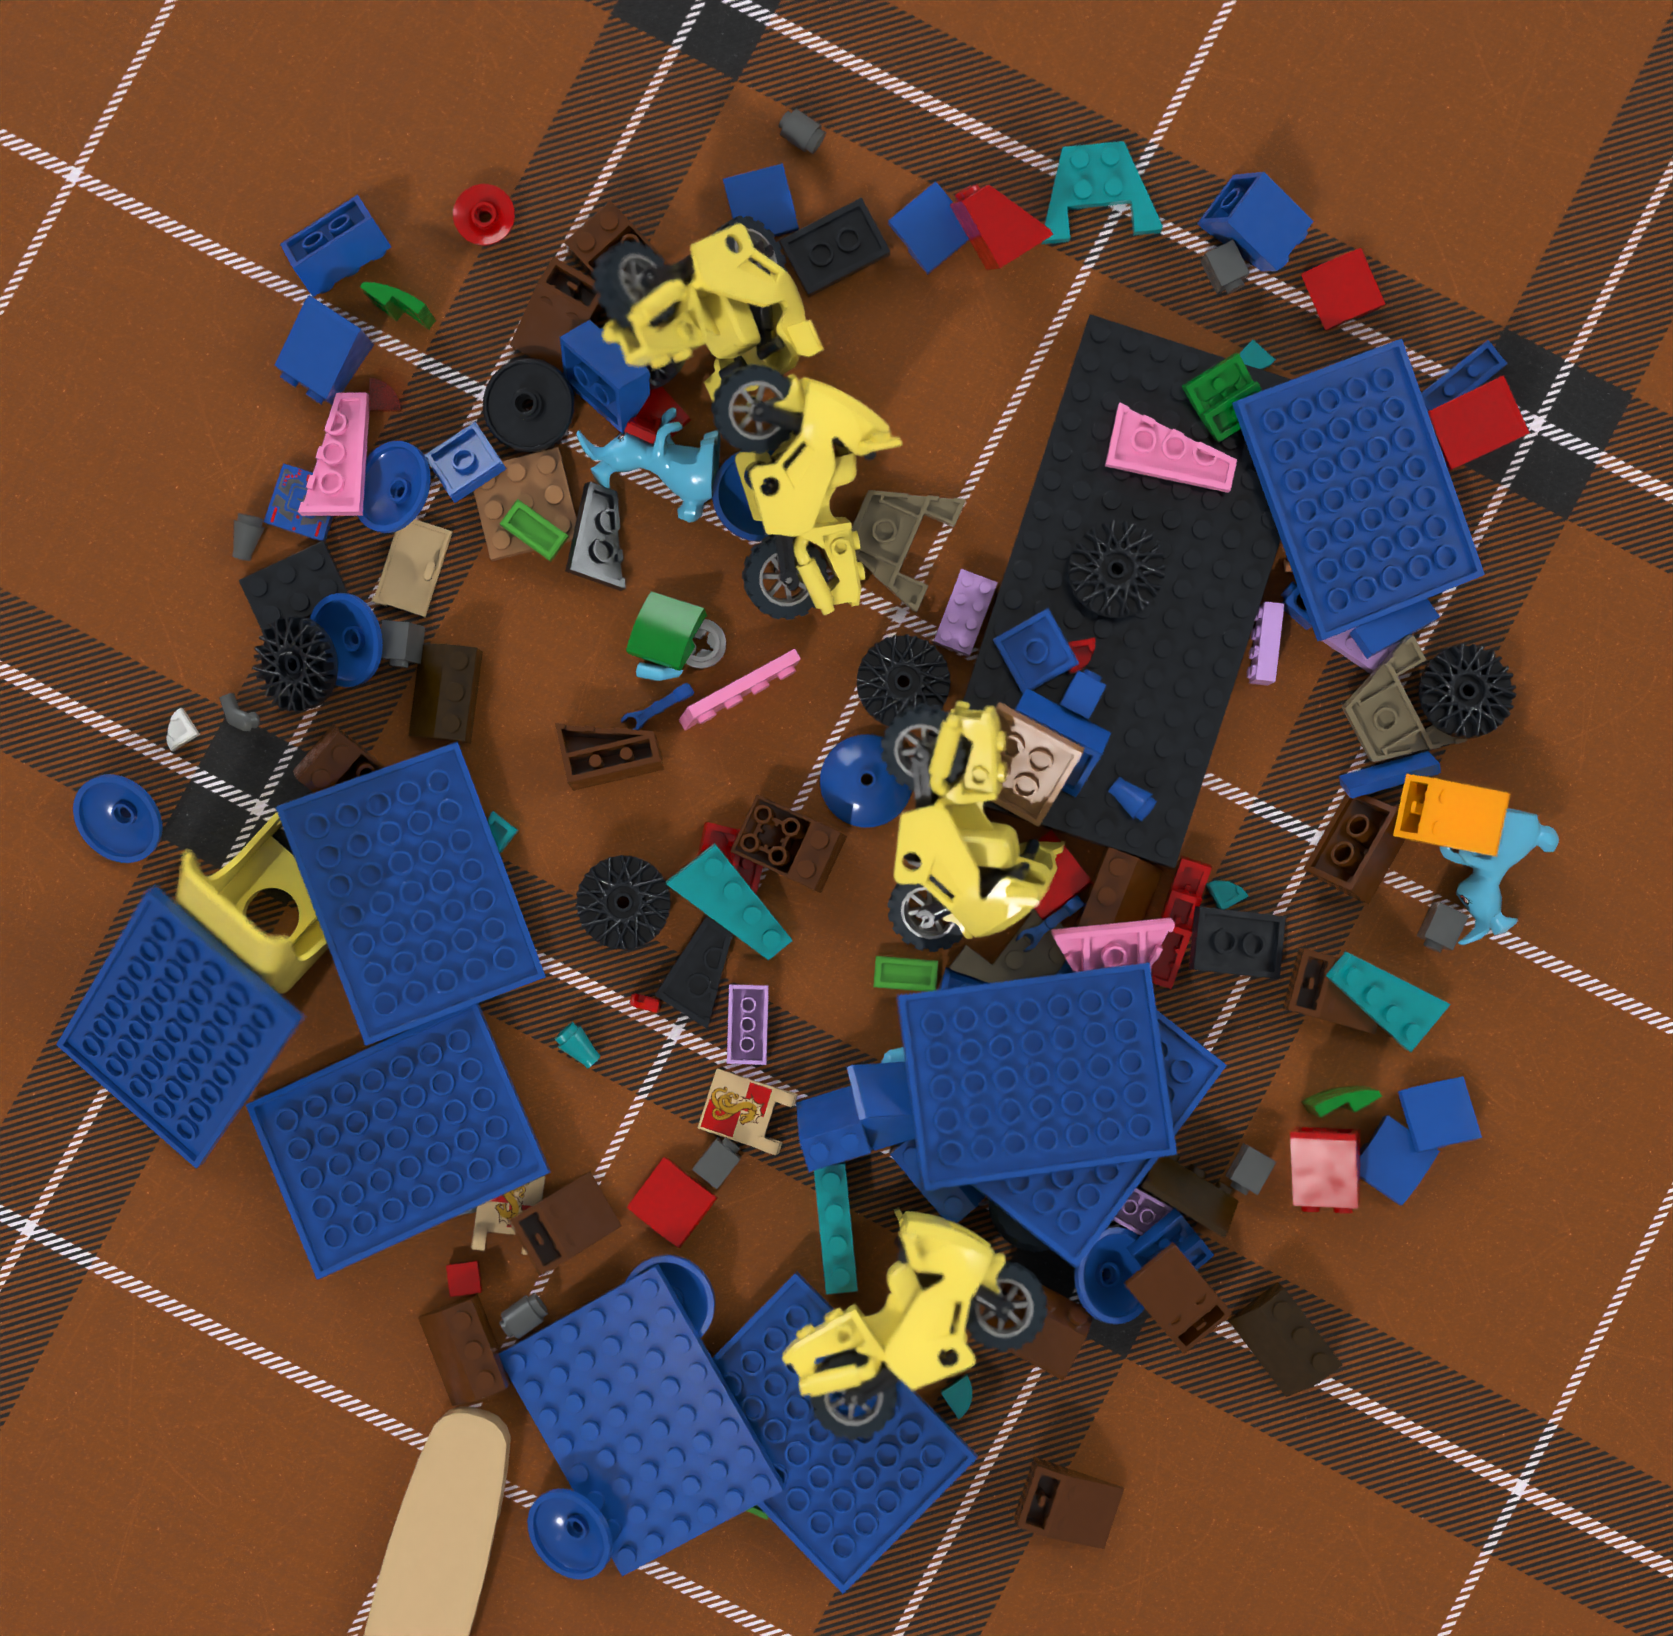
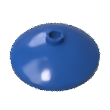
[358,441,431,533]
[712,450,775,542]
[310,593,383,687]
[820,734,912,828]
[73,774,163,863]
[1075,1227,1145,1324]
[626,1255,715,1338]
[527,1489,613,1580]

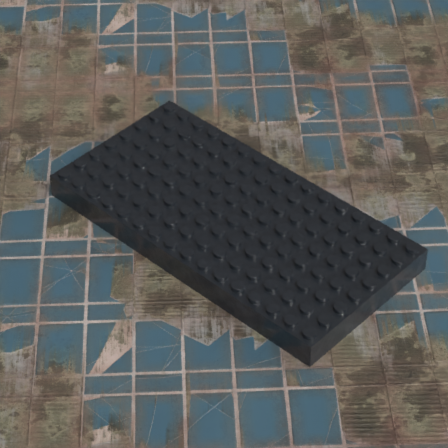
[963,314,1292,869]

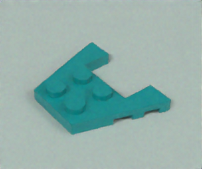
[1041,141,1163,244]

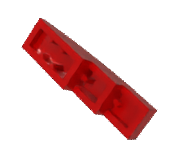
[1151,855,1212,989]

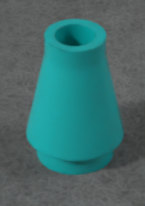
[554,1022,601,1069]

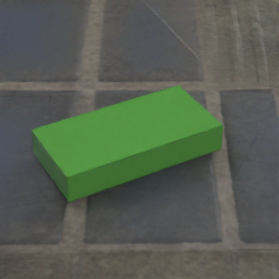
[500,499,569,562]
[873,956,938,991]

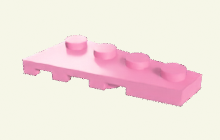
[298,392,370,516]
[1105,402,1237,493]
[679,649,801,730]

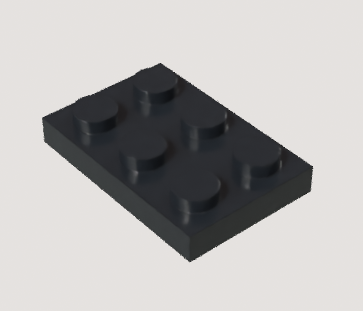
[779,197,891,298]
[239,541,350,630]
[1189,907,1286,979]

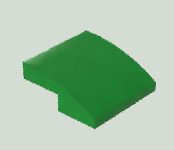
[360,282,436,330]
[1182,353,1262,443]
[626,591,707,671]
[1301,1086,1382,1118]

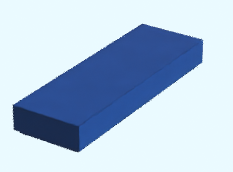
[1421,340,1507,411]
[1349,599,1440,659]
[1339,751,1441,798]

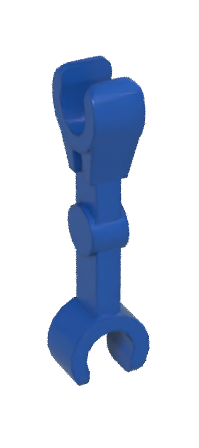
[621,683,694,730]
[1015,896,1084,952]

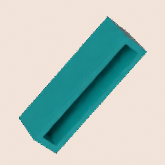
[814,1161,858,1294]

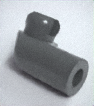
[219,693,260,732]

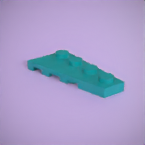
[665,843,793,960]
[1325,951,1451,1052]

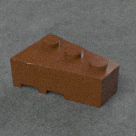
[555,723,664,791]

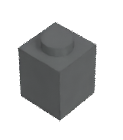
[1201,240,1250,294]
[381,620,425,668]
[1417,902,1469,953]
[692,1137,742,1189]
[1225,1143,1276,1196]

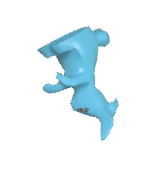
[577,407,721,522]
[1440,808,1559,945]

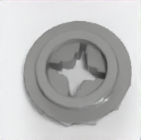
[686,619,727,669]

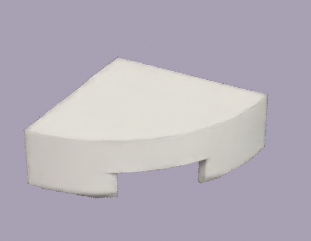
[166,708,200,751]

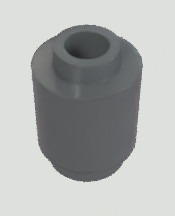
[778,109,826,154]
[500,1293,549,1339]

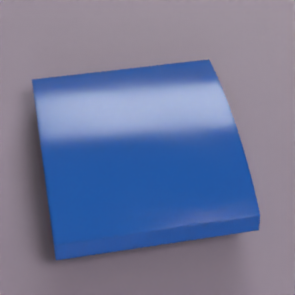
[723,163,799,237]
[888,181,969,275]
[1398,1077,1482,1153]
[1360,1115,1440,1206]
[1127,1208,1214,1270]

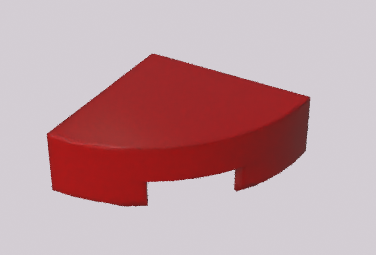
[624,415,662,444]
[1068,637,1095,675]
[629,993,662,1013]

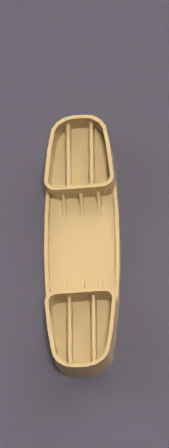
[364,1406,511,1636]

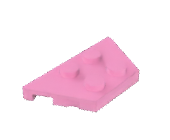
[1052,918,1175,972]

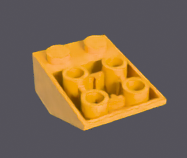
[1393,774,1510,857]

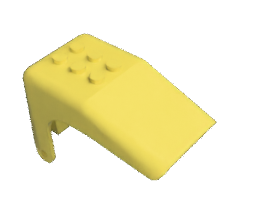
[175,812,329,994]

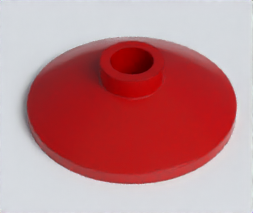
[453,184,515,246]

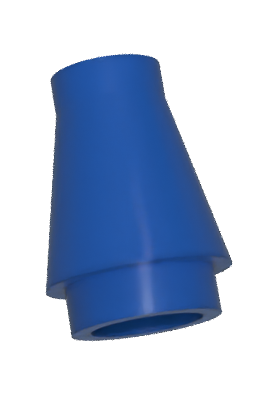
[1108,777,1157,822]

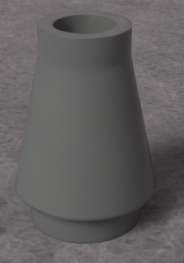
[232,513,265,561]

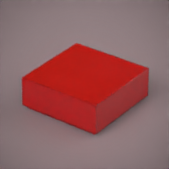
[446,1260,483,1297]

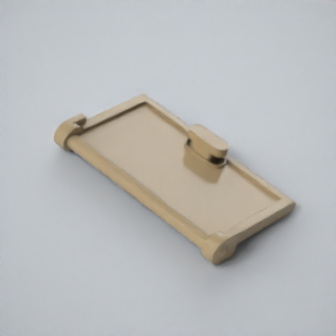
[371,519,453,617]

